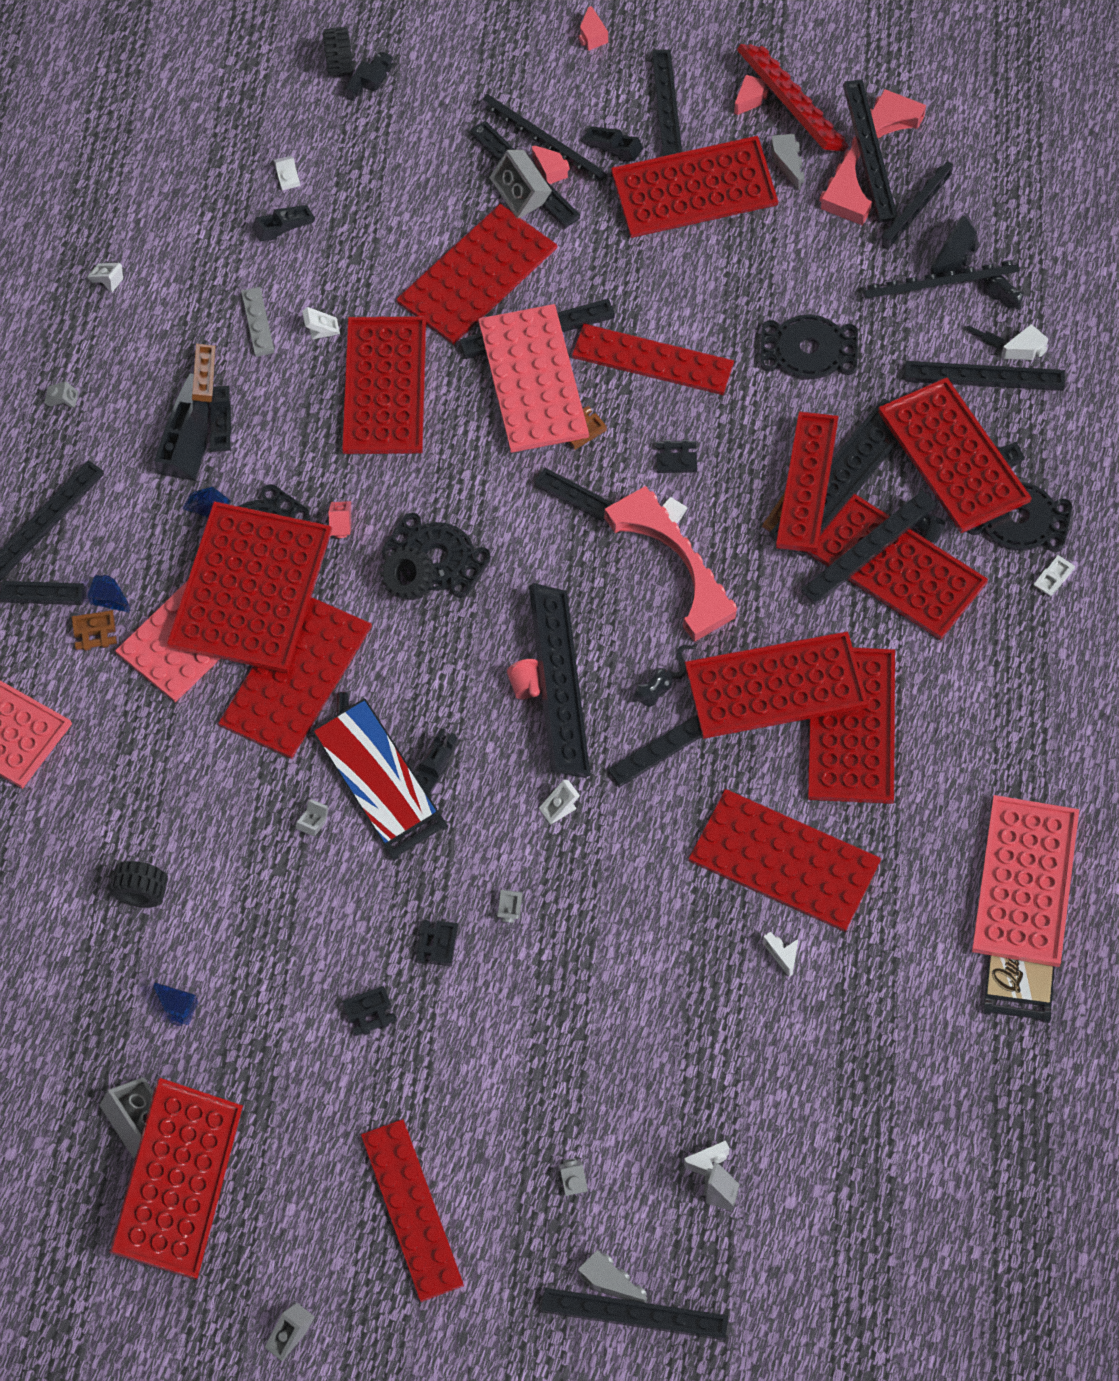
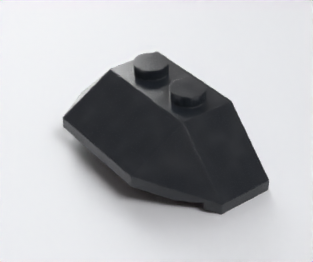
[930,213,979,276]

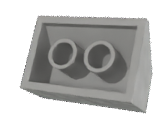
[489,150,552,218]
[99,1077,154,1158]

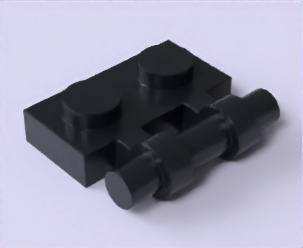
[656,439,697,473]
[415,920,459,967]
[342,986,397,1037]

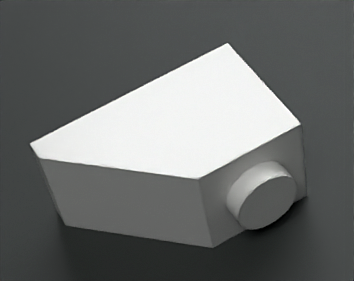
[1002,324,1048,360]

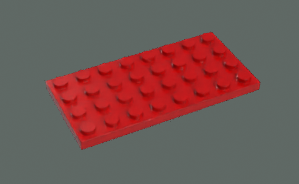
[611,136,779,238]
[396,204,557,345]
[343,316,426,454]
[878,378,1031,533]
[807,494,988,640]
[218,597,372,759]
[685,631,868,739]
[808,648,895,804]
[689,789,882,932]
[109,1078,243,1280]

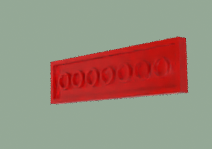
[736,44,849,152]
[572,324,734,396]
[776,411,839,553]
[361,1119,464,1302]

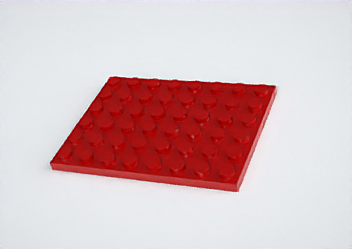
[167,501,332,673]

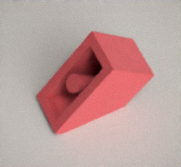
[578,6,608,51]
[734,75,770,115]
[532,146,570,184]
[328,501,351,538]

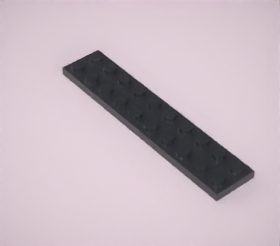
[769,398,899,557]
[529,583,591,778]

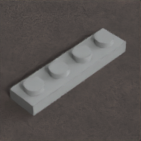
[241,287,275,357]

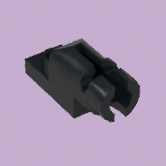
[346,52,394,101]
[416,728,458,797]

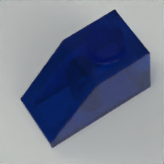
[182,487,231,518]
[87,575,130,613]
[153,982,198,1026]

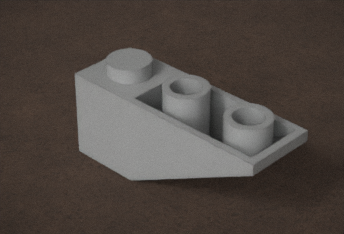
[771,134,805,190]
[703,1162,739,1211]
[578,1250,647,1303]

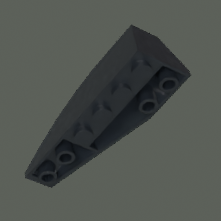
[154,373,208,481]

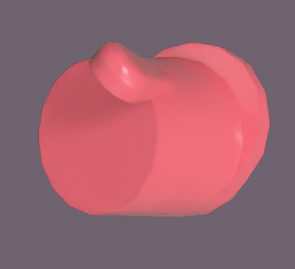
[506,659,541,699]

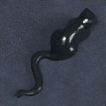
[984,276,1024,310]
[632,643,697,707]

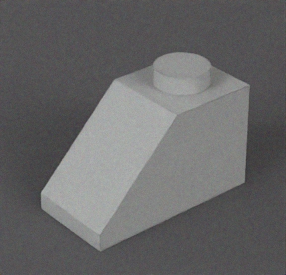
[265,1303,314,1361]

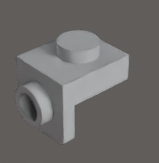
[44,381,78,408]
[296,799,328,837]
[497,890,523,923]
[559,1158,588,1196]

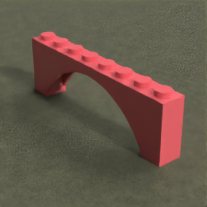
[819,89,926,226]
[604,486,737,642]

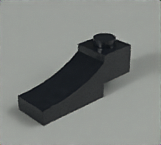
[581,126,643,161]
[252,205,315,242]

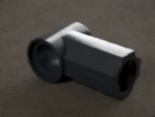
[913,514,946,543]

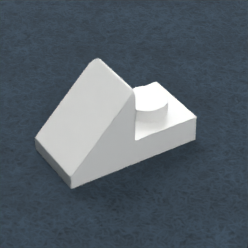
[273,156,300,190]
[87,263,123,292]
[302,307,340,339]
[539,780,580,824]
[763,932,798,977]
[684,1141,730,1176]

